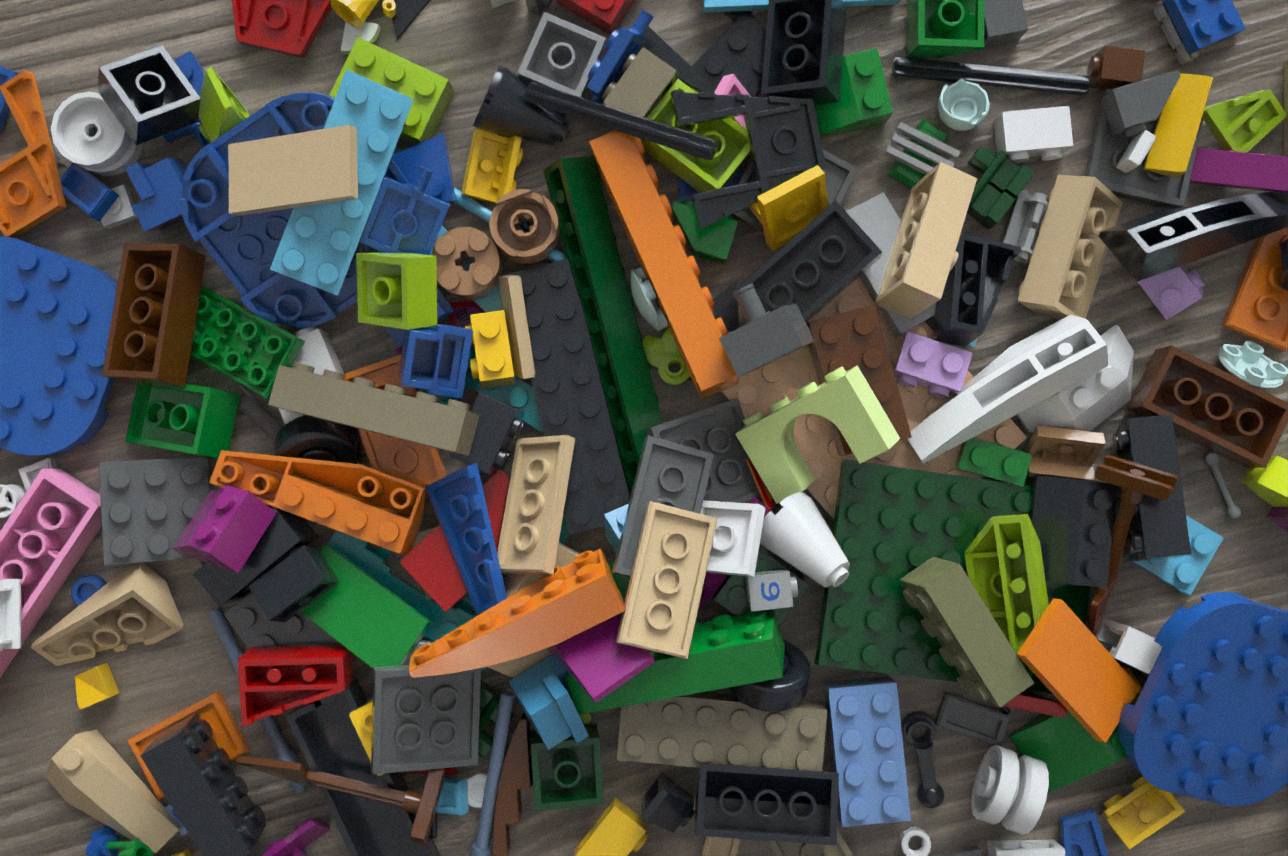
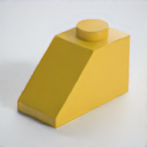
[573,797,648,856]

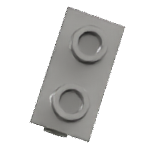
[1003,192,1049,265]

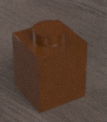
[1087,45,1145,90]

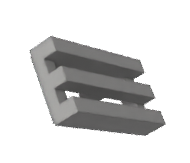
[884,122,961,175]

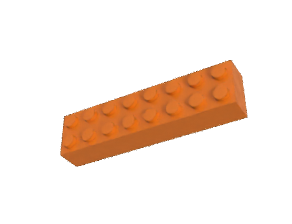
[589,130,739,400]

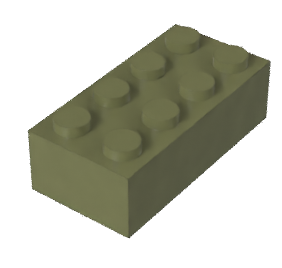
[900,557,1034,708]

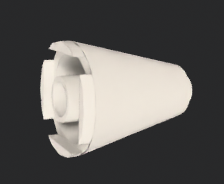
[760,492,850,587]

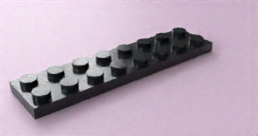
[505,259,630,535]

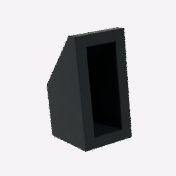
[641,772,695,833]

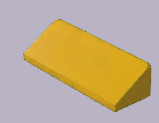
[1143,73,1213,179]

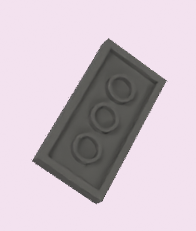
[612,435,714,577]

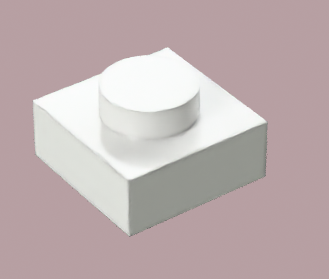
[101,184,138,229]

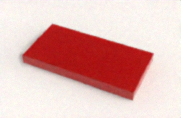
[399,469,510,612]

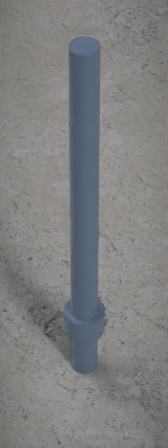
[208,607,308,794]
[470,691,514,856]

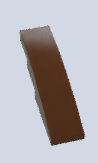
[494,713,533,856]

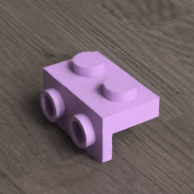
[1138,265,1205,320]
[893,331,973,398]

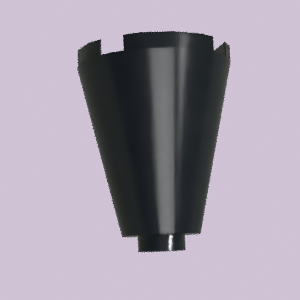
[473,65,569,146]

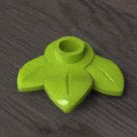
[643,328,690,386]

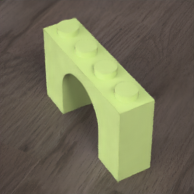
[735,365,900,504]

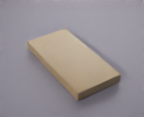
[228,125,358,216]
[497,435,575,575]
[616,501,718,659]

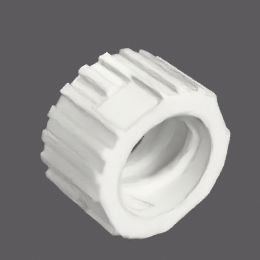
[899,826,931,856]

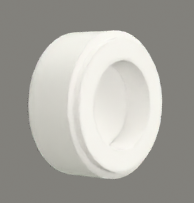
[467,772,487,809]

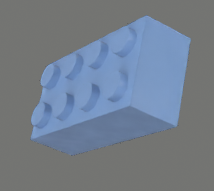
[823,676,911,827]

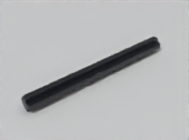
[892,57,1091,95]
[525,82,718,160]

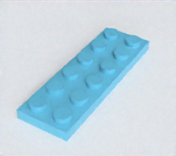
[270,69,414,296]

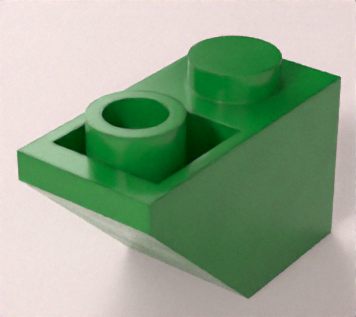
[672,200,738,265]

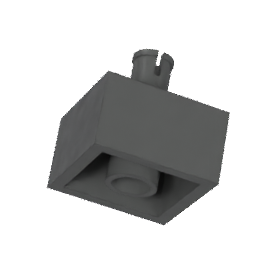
[719,284,814,377]

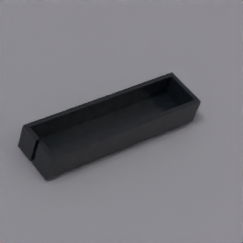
[285,679,440,856]

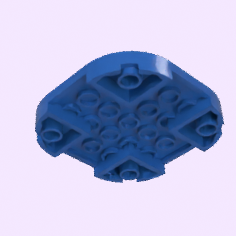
[180,92,410,328]
[0,236,118,456]
[1118,592,1288,806]

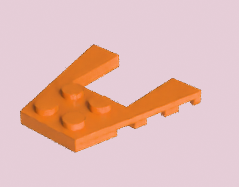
[0,70,67,238]

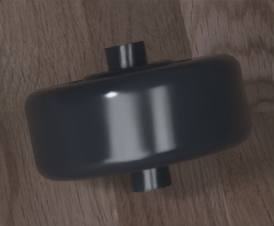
[274,415,358,464]
[729,640,811,712]

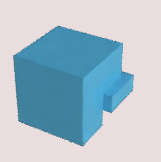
[508,655,589,750]

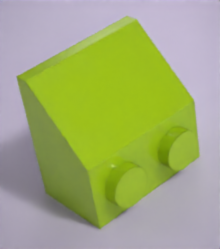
[198,66,250,143]
[356,253,437,330]

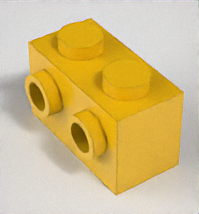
[465,310,515,389]

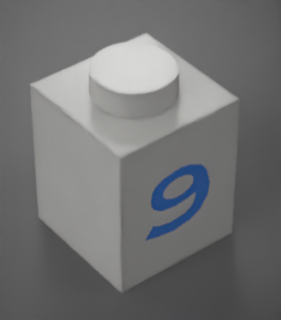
[745,569,798,611]

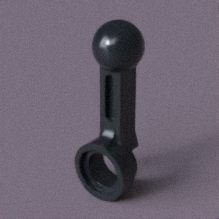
[901,711,944,808]

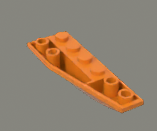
[209,450,426,554]
[409,549,626,678]

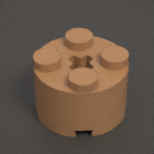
[489,189,559,264]
[432,227,504,300]

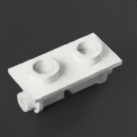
[0,579,21,651]

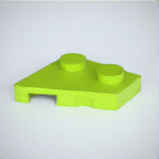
[1202,89,1287,153]

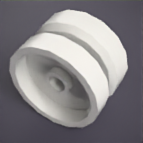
[51,91,144,177]
[971,745,1049,835]

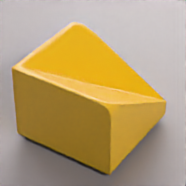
[75,662,120,710]

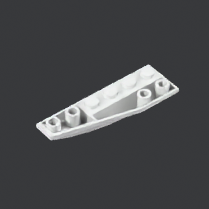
[907,314,1108,464]

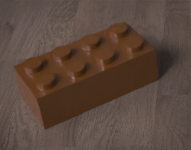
[102,244,206,387]
[807,304,912,456]
[1127,345,1288,468]

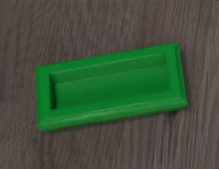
[888,119,951,188]

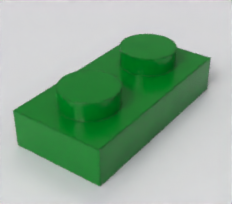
[955,437,1032,487]

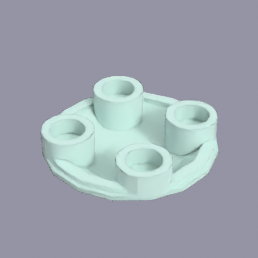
[631,267,668,332]
[1218,341,1288,388]

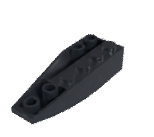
[1098,192,1288,282]

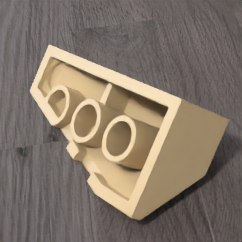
[31,562,183,666]
[45,729,182,853]

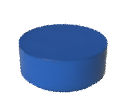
[71,575,107,606]

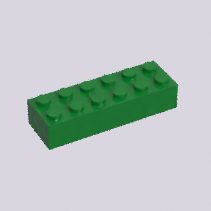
[566,609,785,714]

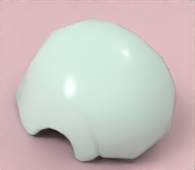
[937,79,990,131]

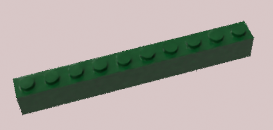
[543,156,663,492]

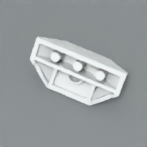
[1017,325,1134,433]

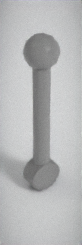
[1203,453,1241,519]

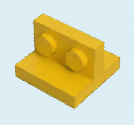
[748,165,829,251]

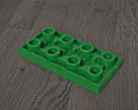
[190,285,305,400]
[300,544,433,668]

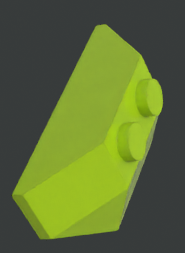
[964,514,1049,654]

